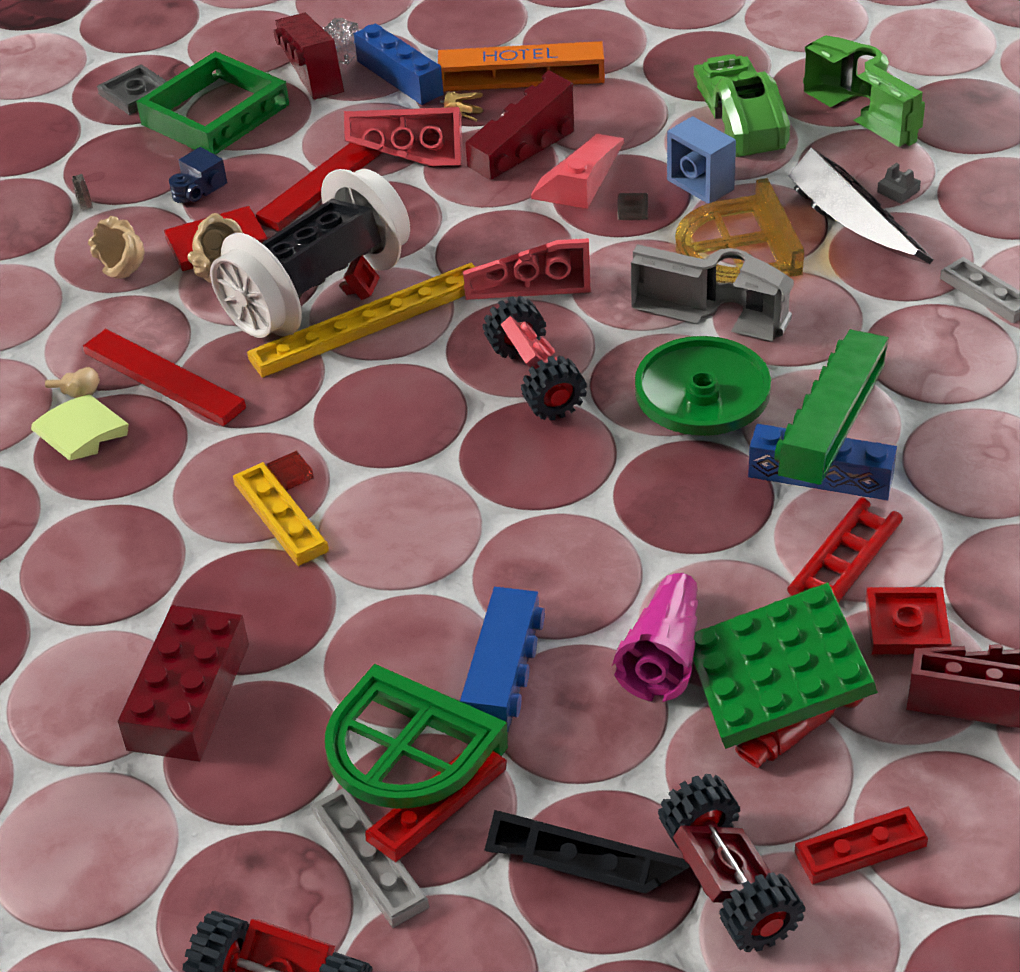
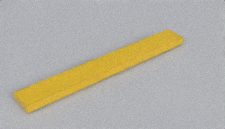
[247,262,475,378]

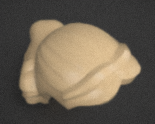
[188,213,242,283]
[88,216,145,279]

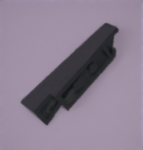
[484,810,690,894]

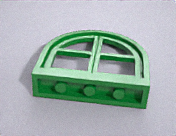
[325,663,508,809]

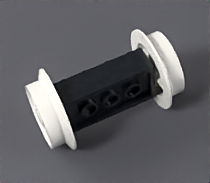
[210,169,410,338]

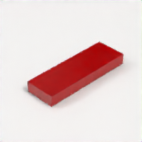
[794,806,928,885]

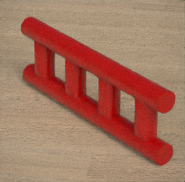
[787,497,903,604]

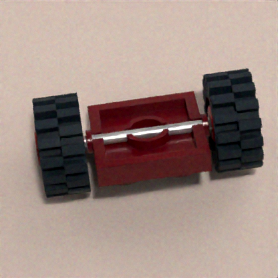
[658,774,805,952]

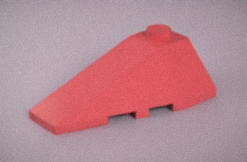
[531,134,624,209]
[463,238,591,300]

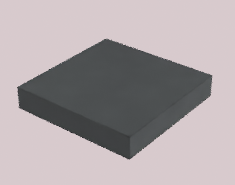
[97,64,167,115]

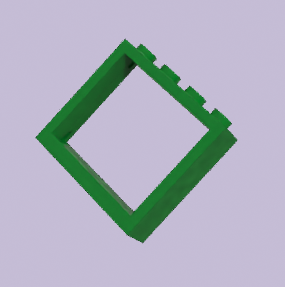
[136,51,290,155]

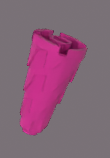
[612,573,699,702]

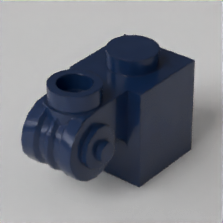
[169,147,227,203]

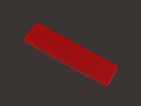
[365,751,507,863]

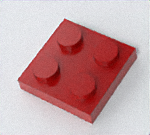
[866,587,952,654]

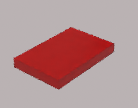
[164,206,268,271]

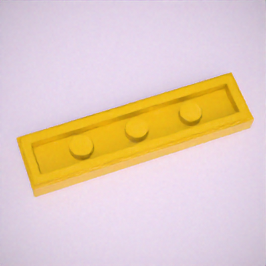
[233,462,329,566]

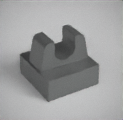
[877,163,921,204]

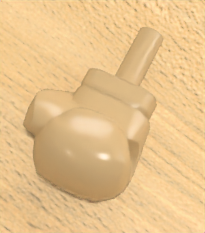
[45,367,100,398]

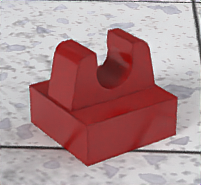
[339,256,380,300]

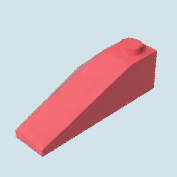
[344,107,462,167]

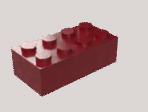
[118,605,249,762]

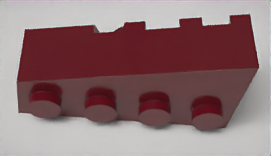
[465,70,574,180]

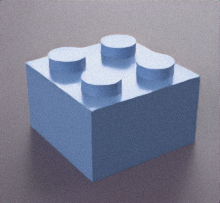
[667,116,736,205]

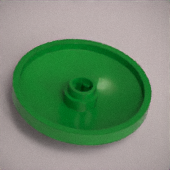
[635,336,771,436]

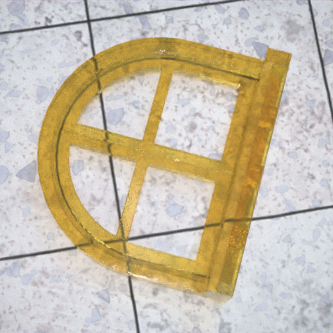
[675,178,804,283]

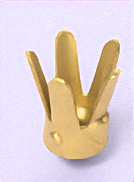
[440,91,483,122]

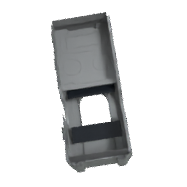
[631,244,794,341]

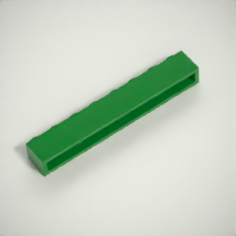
[774,329,889,485]

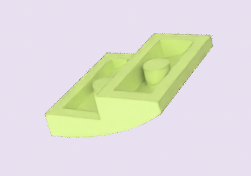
[31,394,129,460]

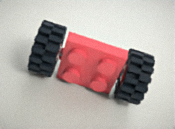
[483,296,587,421]

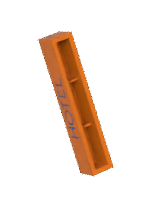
[438,41,605,91]

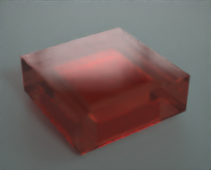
[266,450,314,491]

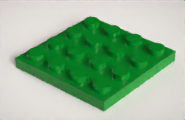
[693,582,878,749]

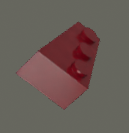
[906,644,1020,728]

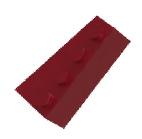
[273,12,345,100]

